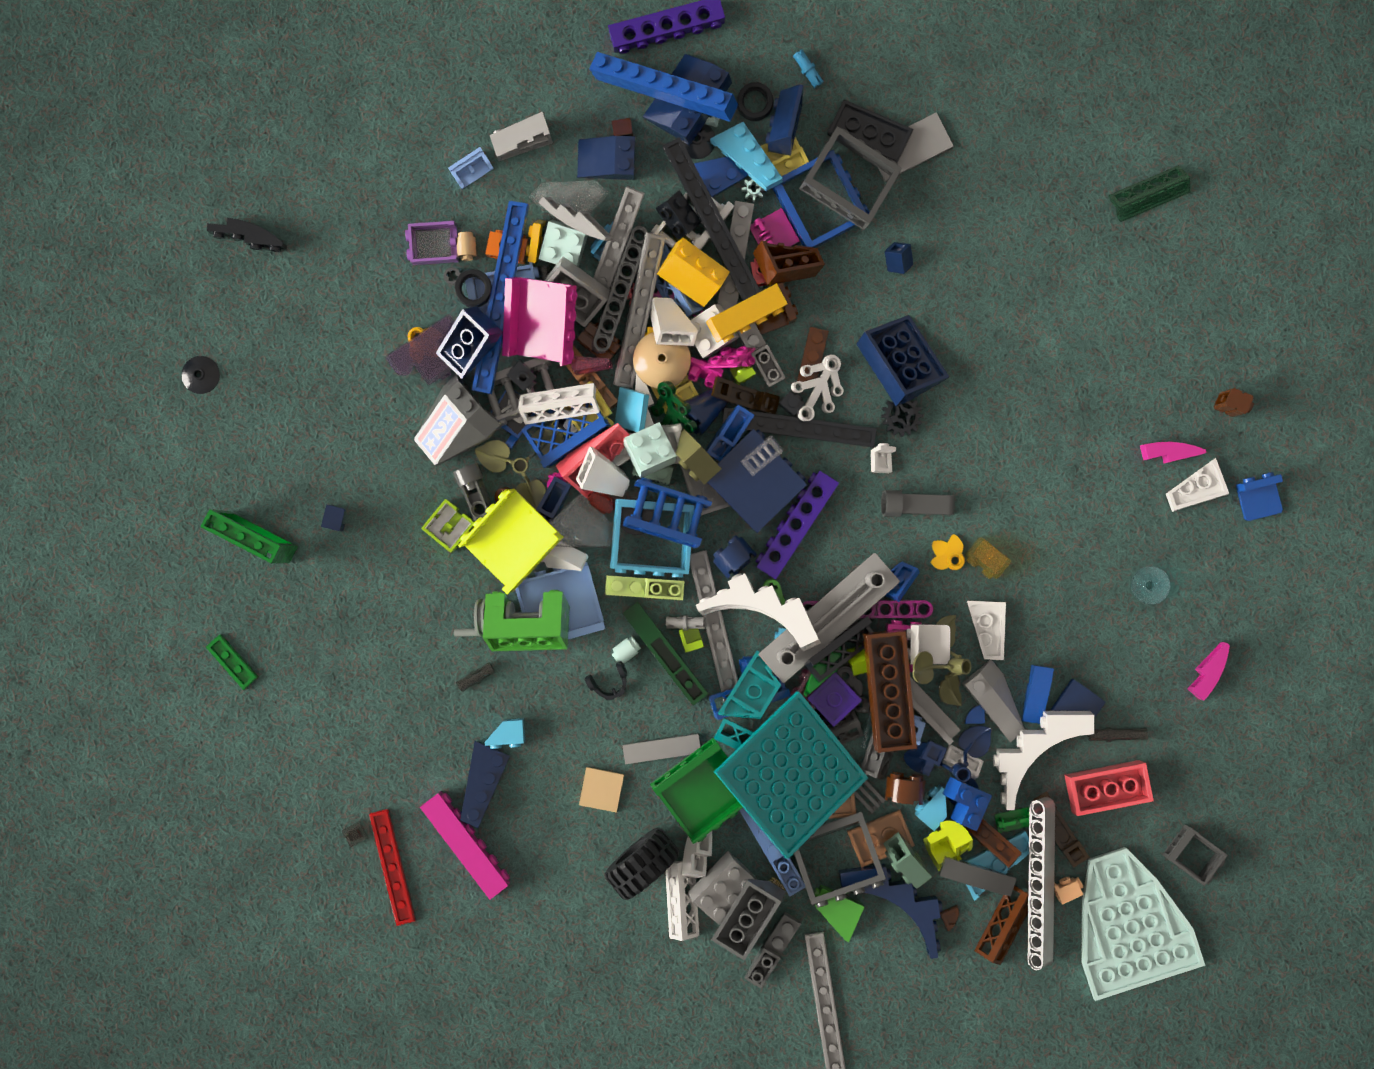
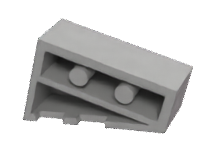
[490,112,553,161]

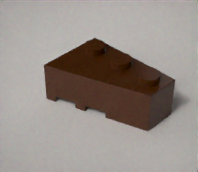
[753,240,825,286]

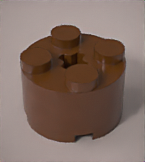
[885,771,926,805]

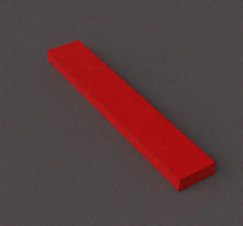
[369,809,416,926]

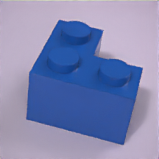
[943,776,992,831]

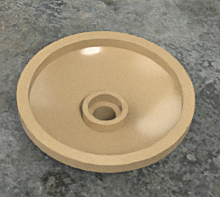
[633,332,691,389]

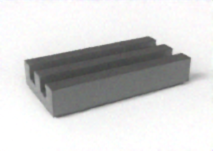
[854,780,886,813]

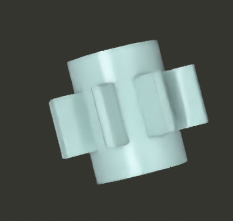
[741,179,765,202]

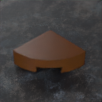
[940,905,959,931]

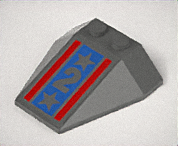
[414,374,502,466]

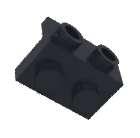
[656,190,701,239]

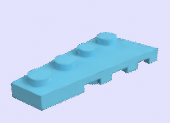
[965,831,1029,901]

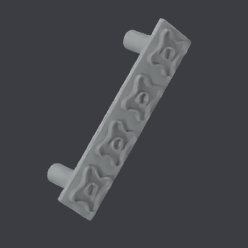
[759,553,900,683]

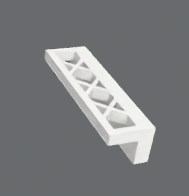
[518,383,600,425]
[665,861,699,941]

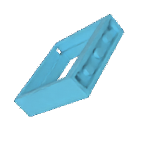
[610,499,694,578]

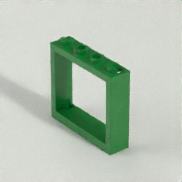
[200,509,298,563]

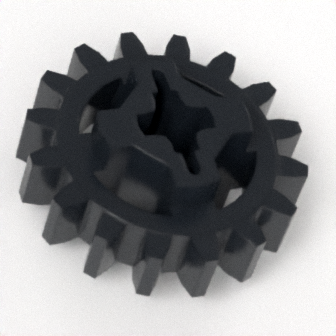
[880,400,923,437]

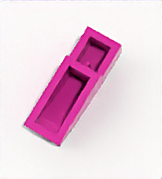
[1140,442,1206,463]
[1187,642,1230,701]

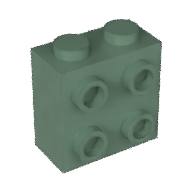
[883,832,932,889]

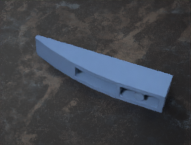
[739,808,805,896]

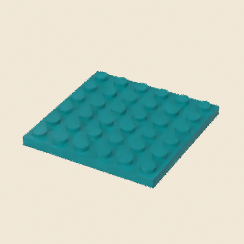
[714,691,868,859]

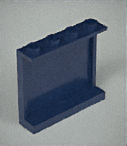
[707,429,807,533]

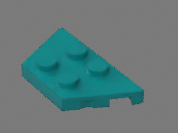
[718,650,781,719]

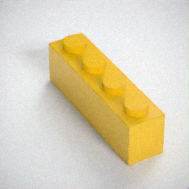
[706,283,788,343]

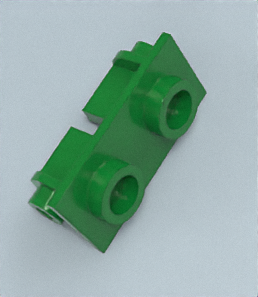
[994,806,1030,833]

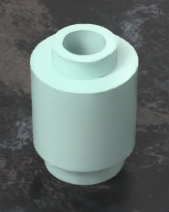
[612,636,641,664]

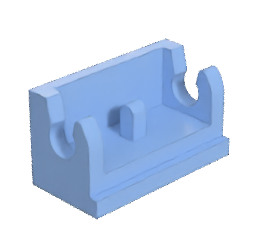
[448,147,494,189]

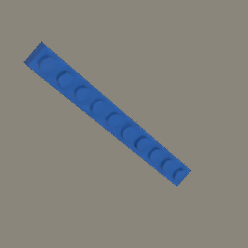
[472,201,529,395]

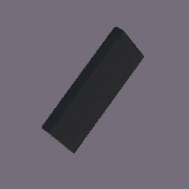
[827,100,913,164]

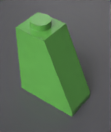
[814,885,864,942]

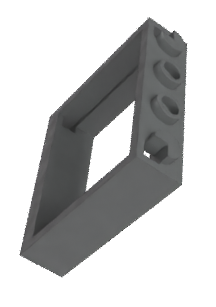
[799,126,902,230]
[794,812,887,908]

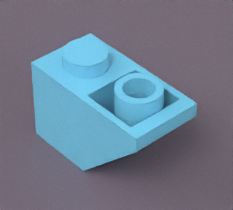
[485,718,525,749]
[914,785,947,831]

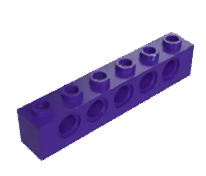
[608,0,725,54]
[755,471,839,580]

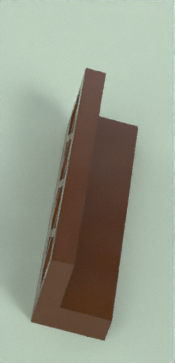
[974,885,1029,965]

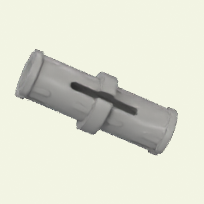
[666,615,706,631]

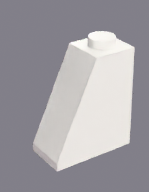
[650,297,698,346]
[576,446,630,497]

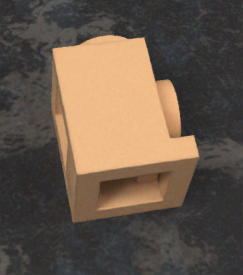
[1054,877,1083,905]

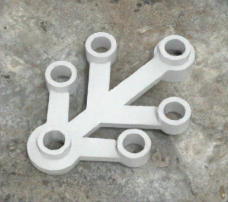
[791,355,844,421]

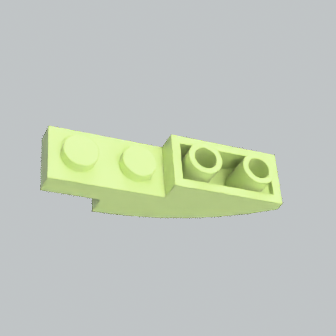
[605,575,684,600]

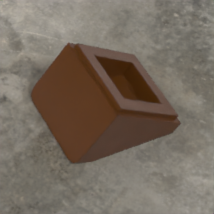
[612,118,633,136]

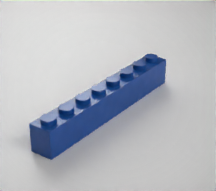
[589,52,738,122]

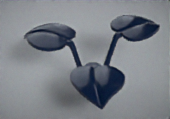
[904,726,991,805]

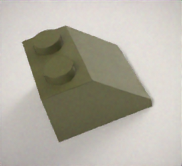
[675,429,721,485]

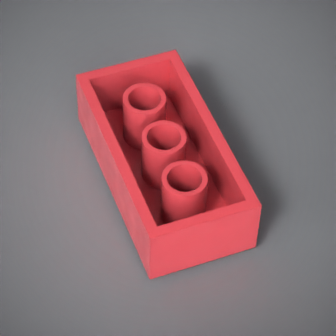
[1064,760,1154,816]

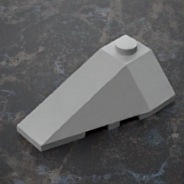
[962,660,1025,743]

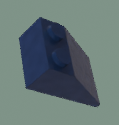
[577,136,636,180]
[436,306,503,379]

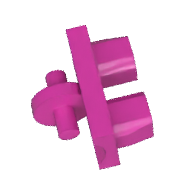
[688,356,724,389]

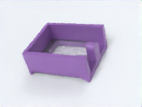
[405,221,459,265]

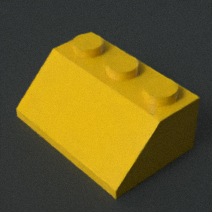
[657,238,730,307]

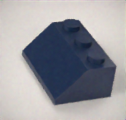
[765,84,803,156]

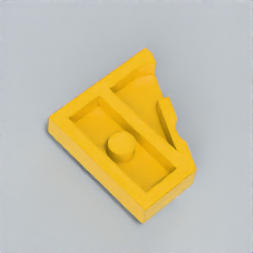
[526,220,546,263]

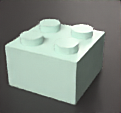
[539,219,588,267]
[623,422,676,478]

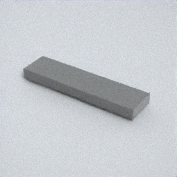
[622,734,700,764]

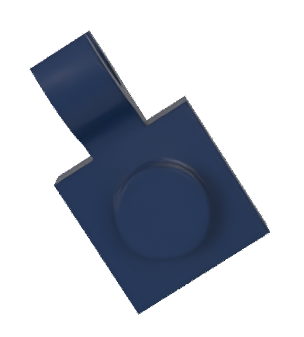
[920,740,947,776]

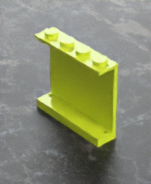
[458,489,564,594]

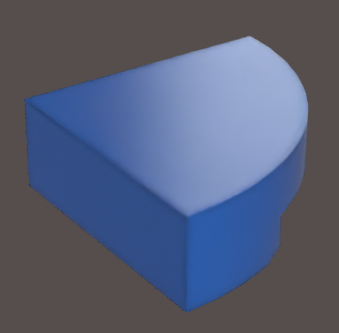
[965,705,985,724]

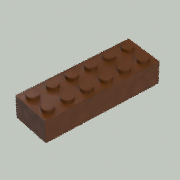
[863,629,917,753]

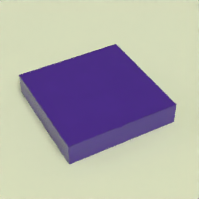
[807,672,862,727]

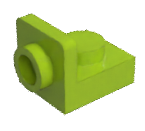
[730,366,756,385]

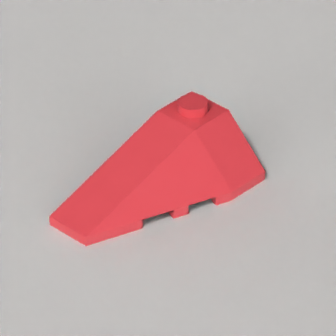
[556,423,630,498]

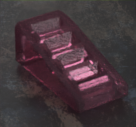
[571,356,613,375]

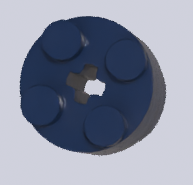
[713,535,757,580]

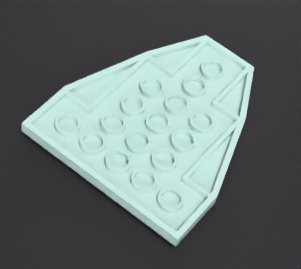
[1082,847,1205,1001]

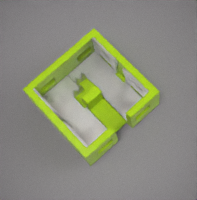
[421,499,475,553]

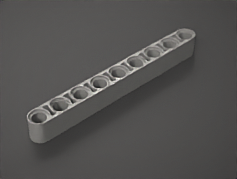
[1028,797,1055,970]

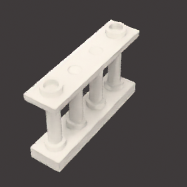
[650,193,734,250]

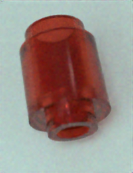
[586,491,615,515]

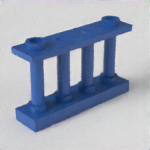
[623,478,712,548]

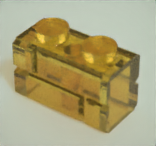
[965,537,1011,579]

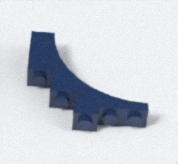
[839,864,943,959]

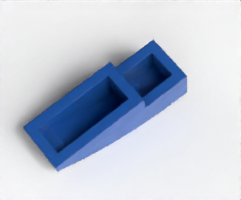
[705,405,754,461]
[1022,665,1054,724]

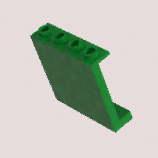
[650,737,743,844]

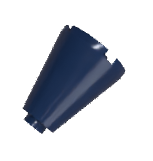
[677,389,728,436]

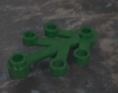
[651,381,697,433]

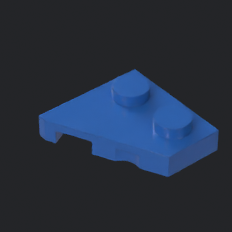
[885,562,920,602]

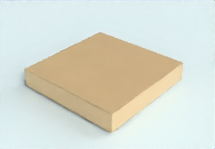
[579,767,624,813]

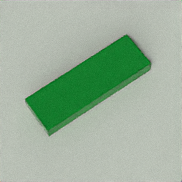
[206,634,259,690]

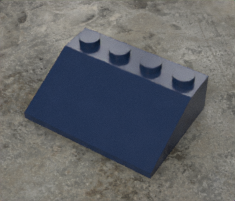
[643,54,732,146]
[856,315,949,406]

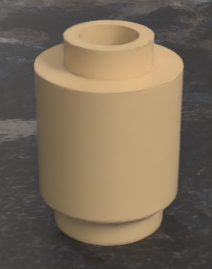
[456,232,477,261]

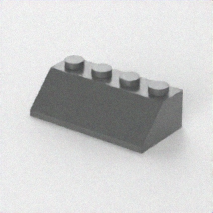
[711,879,786,961]

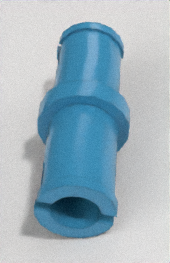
[793,49,824,89]

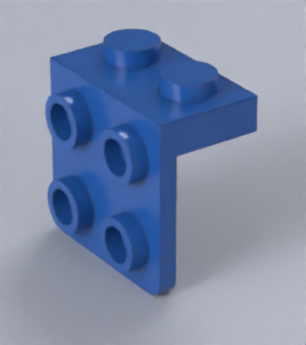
[1236,472,1283,521]

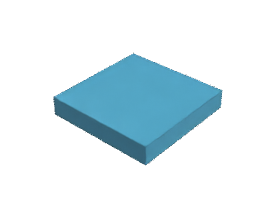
[615,387,649,432]

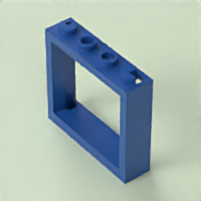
[772,150,869,248]

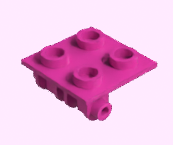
[750,208,800,247]
[704,346,756,368]

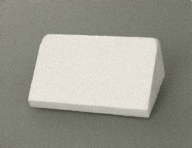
[942,744,984,780]

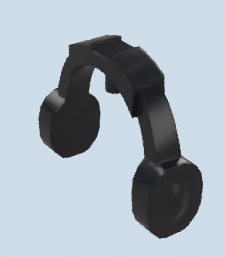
[585,661,628,700]

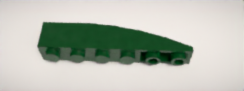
[623,601,708,706]

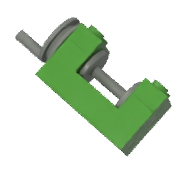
[454,590,570,651]

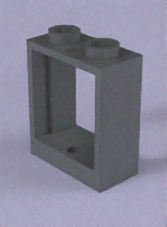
[1162,824,1228,886]

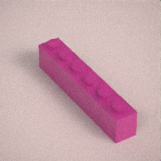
[420,791,510,900]

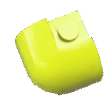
[923,821,973,871]

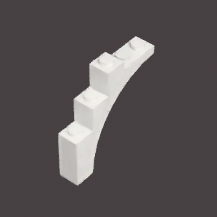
[696,573,821,651]
[993,711,1094,810]

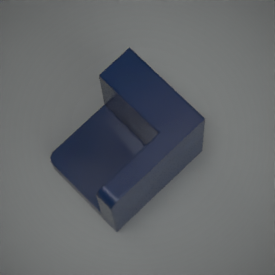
[885,242,913,274]
[321,504,345,532]

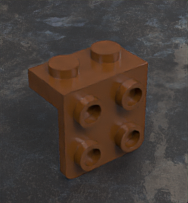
[755,282,799,335]

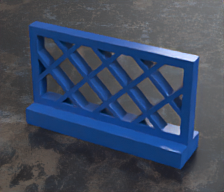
[521,403,611,468]

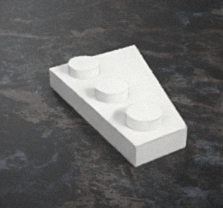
[1166,458,1229,512]
[967,601,1006,660]

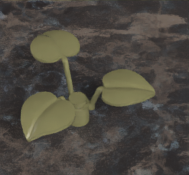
[475,426,563,509]
[912,615,971,706]

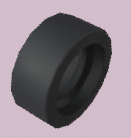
[737,82,773,121]
[454,269,492,307]

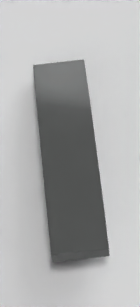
[939,856,1017,896]

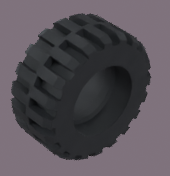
[605,828,679,900]

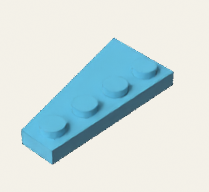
[710,122,783,191]

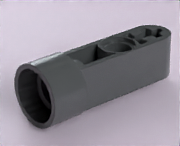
[453,463,492,521]
[881,490,955,517]

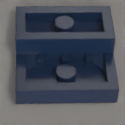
[1050,679,1106,718]

